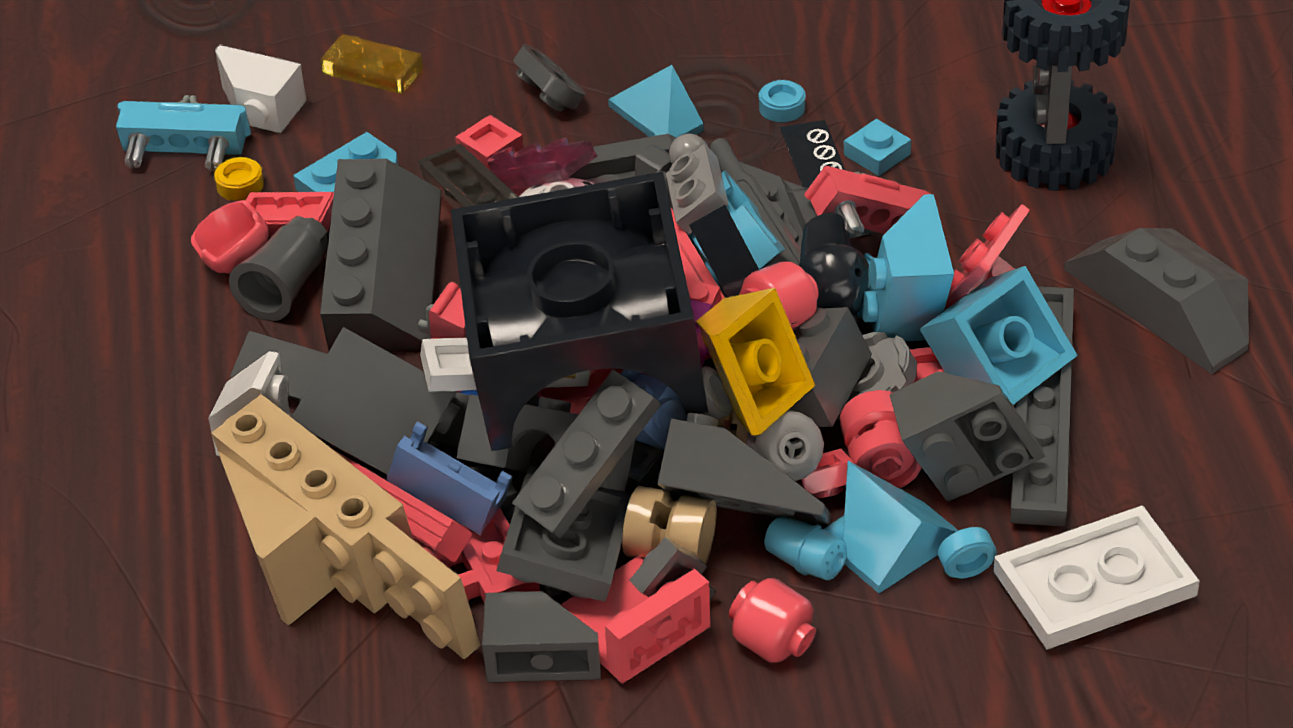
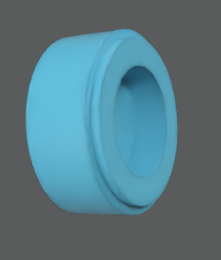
[759,80,805,122]
[938,527,997,578]

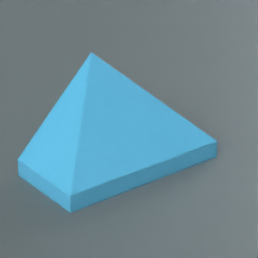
[608,65,704,137]

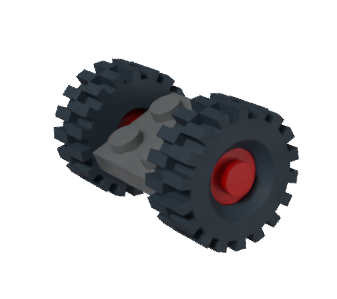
[995,0,1130,191]

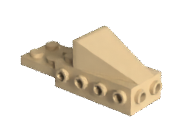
[211,394,481,659]

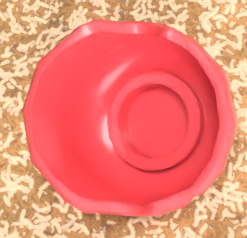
[191,200,269,274]

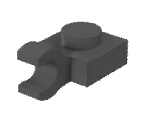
[629,537,718,600]

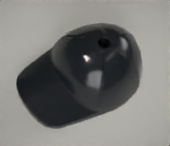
[799,213,870,317]

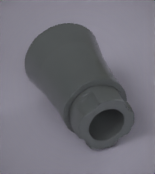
[229,216,328,321]

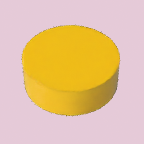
[214,157,264,201]

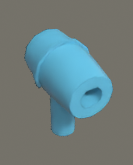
[764,516,847,580]

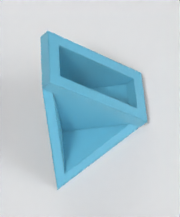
[843,461,959,594]

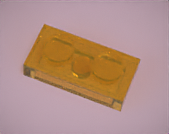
[320,34,423,94]

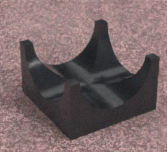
[451,171,708,452]

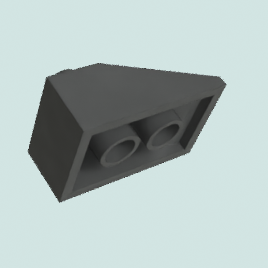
[658,413,833,528]

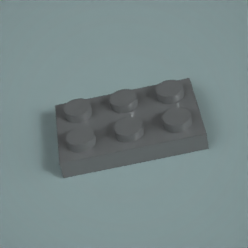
[496,465,632,602]

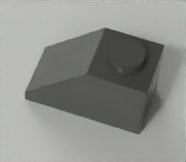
[482,591,601,682]

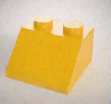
[696,288,815,436]

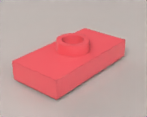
[245,192,334,237]

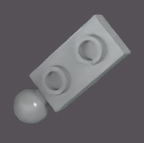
[666,134,729,235]

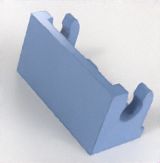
[386,421,513,535]

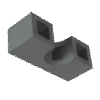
[457,394,635,492]

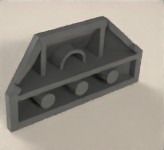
[1064,228,1249,374]

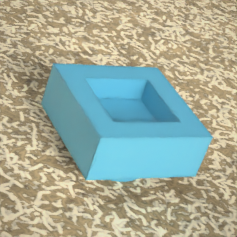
[844,119,911,176]

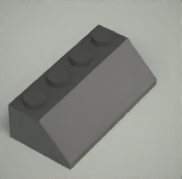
[320,159,442,351]

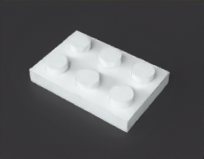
[994,505,1199,649]

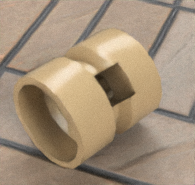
[622,486,717,564]

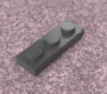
[512,370,661,539]

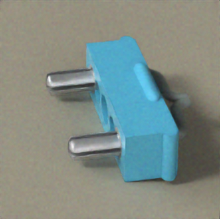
[116,95,251,171]

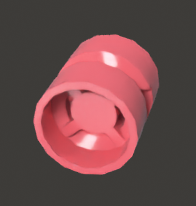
[840,390,922,488]

